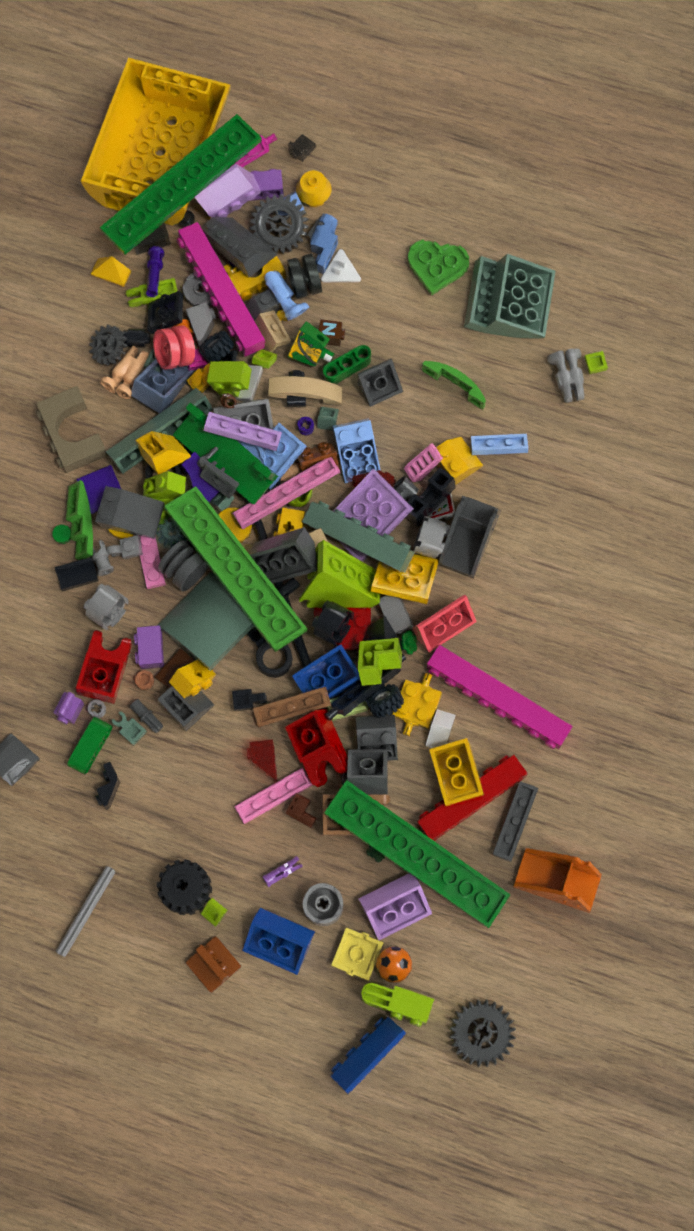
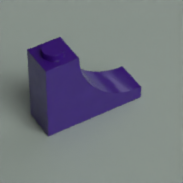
[180,452,220,503]

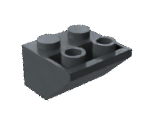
[158,686,215,731]
[356,715,398,761]

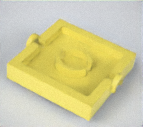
[331,928,384,981]

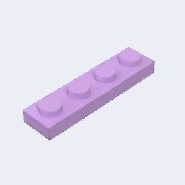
[204,412,282,451]

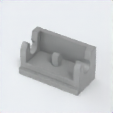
[379,595,414,636]

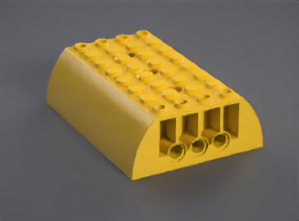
[81,57,230,225]

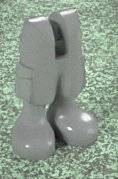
[547,349,584,403]

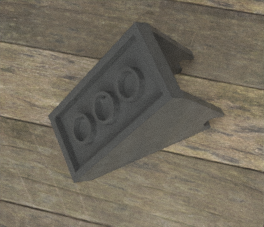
[438,496,501,579]

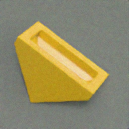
[91,256,131,287]

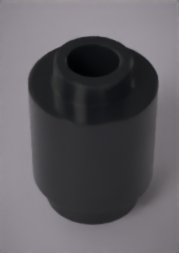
[123,328,150,348]

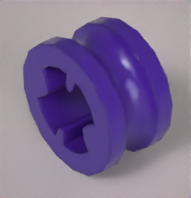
[297,417,314,436]

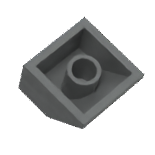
[347,749,388,795]

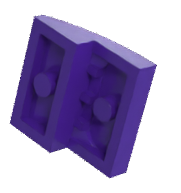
[77,465,121,514]

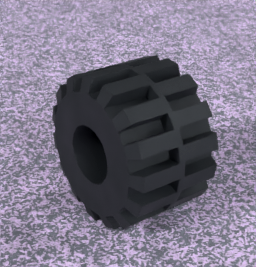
[157,859,212,915]

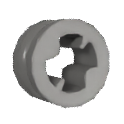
[88,699,106,718]

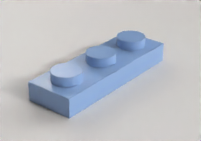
[471,434,528,455]

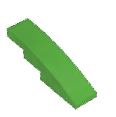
[66,480,93,560]

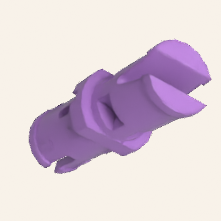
[262,856,303,887]

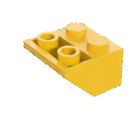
[136,431,191,474]

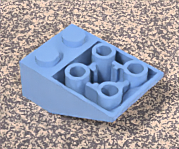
[332,418,381,483]

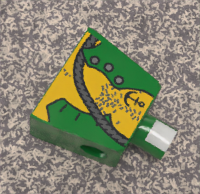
[288,321,335,366]

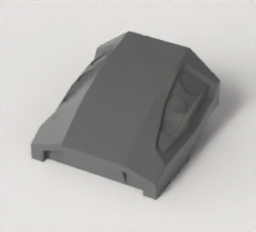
[0,734,40,786]

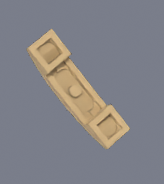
[268,376,342,405]

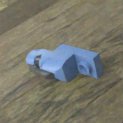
[308,213,338,274]

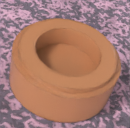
[135,670,155,690]

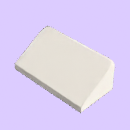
[235,365,263,402]

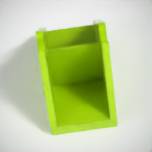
[299,540,380,608]

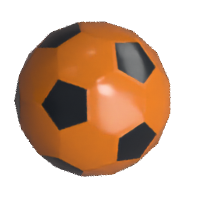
[376,946,412,983]

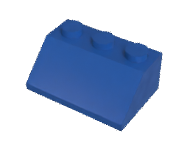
[242,908,315,975]

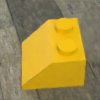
[431,437,483,485]

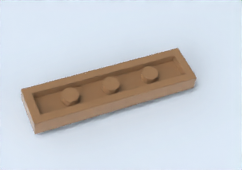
[253,687,331,727]

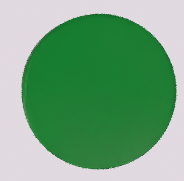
[52,524,71,544]

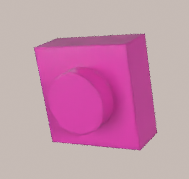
[188,349,207,371]

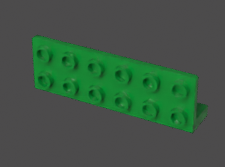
[173,403,278,505]

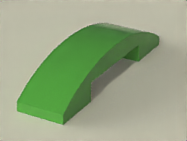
[422,361,486,410]

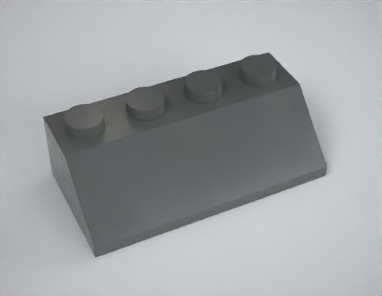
[201,217,277,278]
[244,527,317,584]

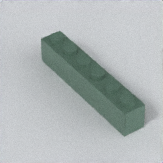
[106,388,213,474]
[302,501,415,573]

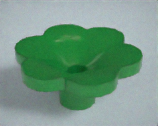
[400,630,417,655]

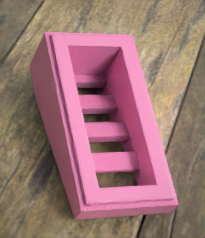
[404,443,443,482]

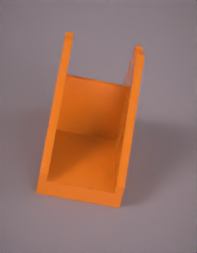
[513,848,602,913]

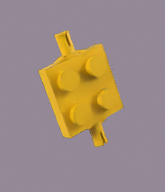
[392,673,442,736]

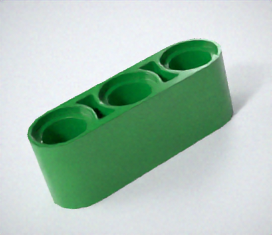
[323,345,371,384]
[67,717,113,775]

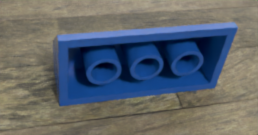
[331,1017,406,1095]

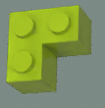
[207,361,252,397]
[358,638,402,686]

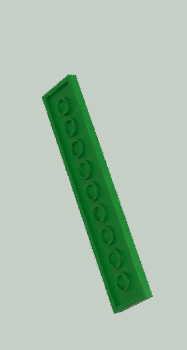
[100,114,262,255]
[323,780,511,928]

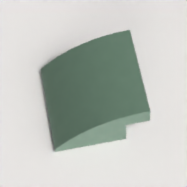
[464,254,556,339]
[157,572,254,671]

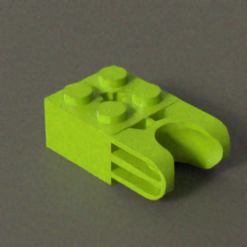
[361,983,434,1027]

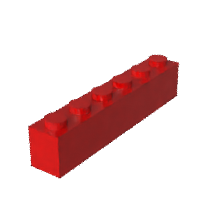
[417,755,528,841]

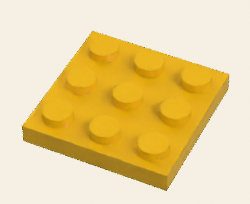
[371,554,439,604]

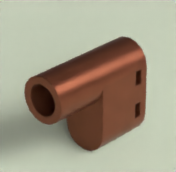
[285,793,317,828]

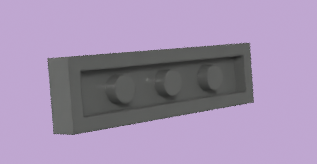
[493,781,539,862]

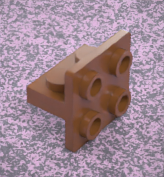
[297,442,340,472]
[186,937,241,993]

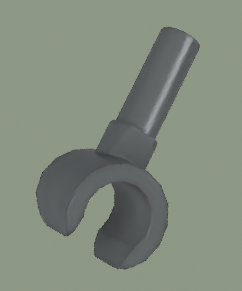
[197,446,219,470]

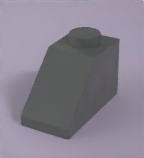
[245,289,279,321]

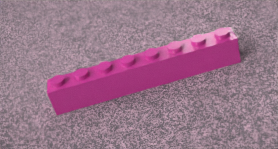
[177,222,265,357]
[427,644,573,749]

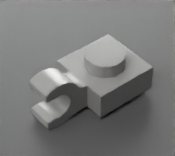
[107,535,143,559]

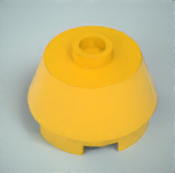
[296,170,332,207]

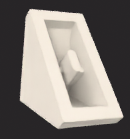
[426,709,456,748]

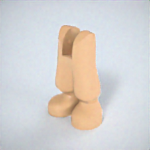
[100,346,149,399]

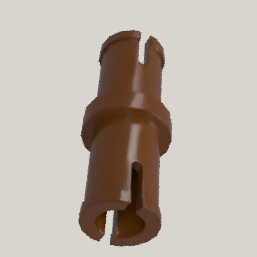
[219,393,237,409]

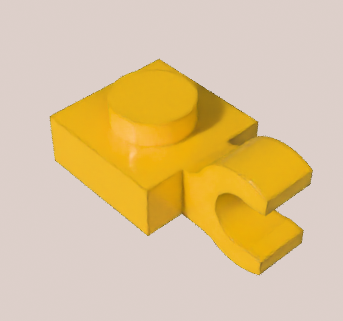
[187,363,210,393]

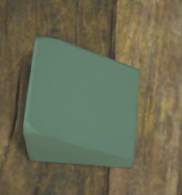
[317,407,339,431]

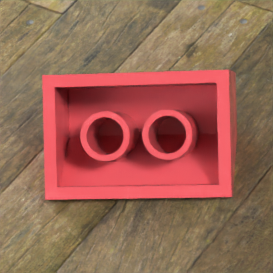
[412,595,477,652]

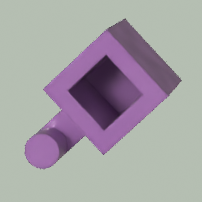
[54,692,84,725]

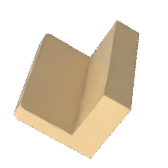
[255,310,291,353]

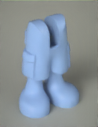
[265,271,310,321]

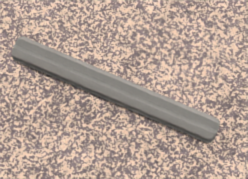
[56,866,115,957]

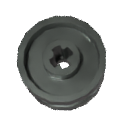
[287,253,322,299]

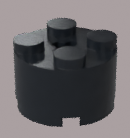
[312,600,354,646]

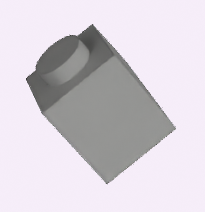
[186,302,216,347]

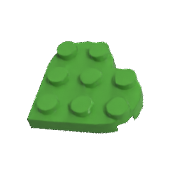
[408,240,469,295]

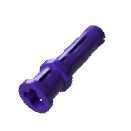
[146,246,165,298]

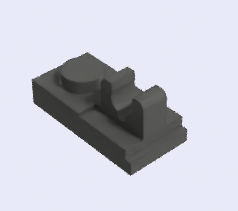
[200,461,239,499]

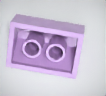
[195,164,261,217]
[359,874,432,940]

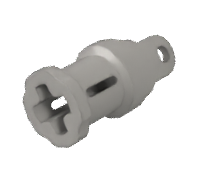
[91,540,114,576]

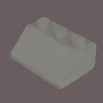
[213,398,274,442]

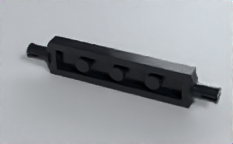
[324,654,406,721]

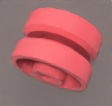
[153,325,195,370]

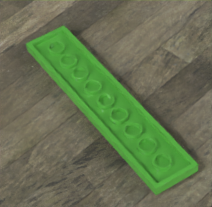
[164,486,307,652]

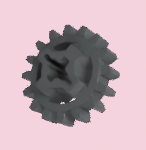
[89,325,127,366]

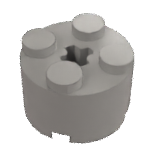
[413,516,450,559]
[84,584,129,630]
[303,883,343,926]

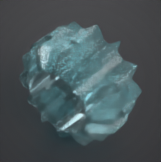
[156,518,187,548]

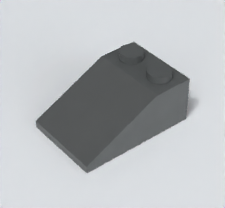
[95,486,165,539]

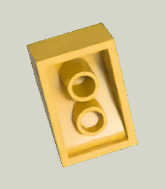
[429,738,484,806]

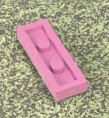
[139,536,166,589]

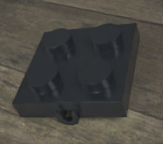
[147,291,183,335]

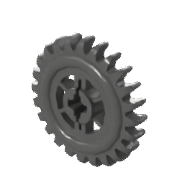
[250,194,309,254]
[449,999,516,1067]

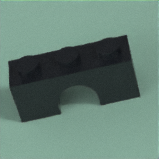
[406,467,456,527]

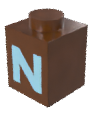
[319,319,346,346]

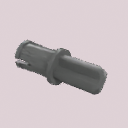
[130,699,163,733]

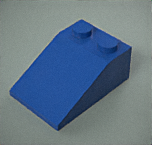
[292,644,360,699]

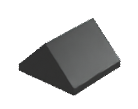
[357,358,403,407]

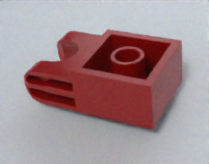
[76,630,132,704]
[285,709,348,787]

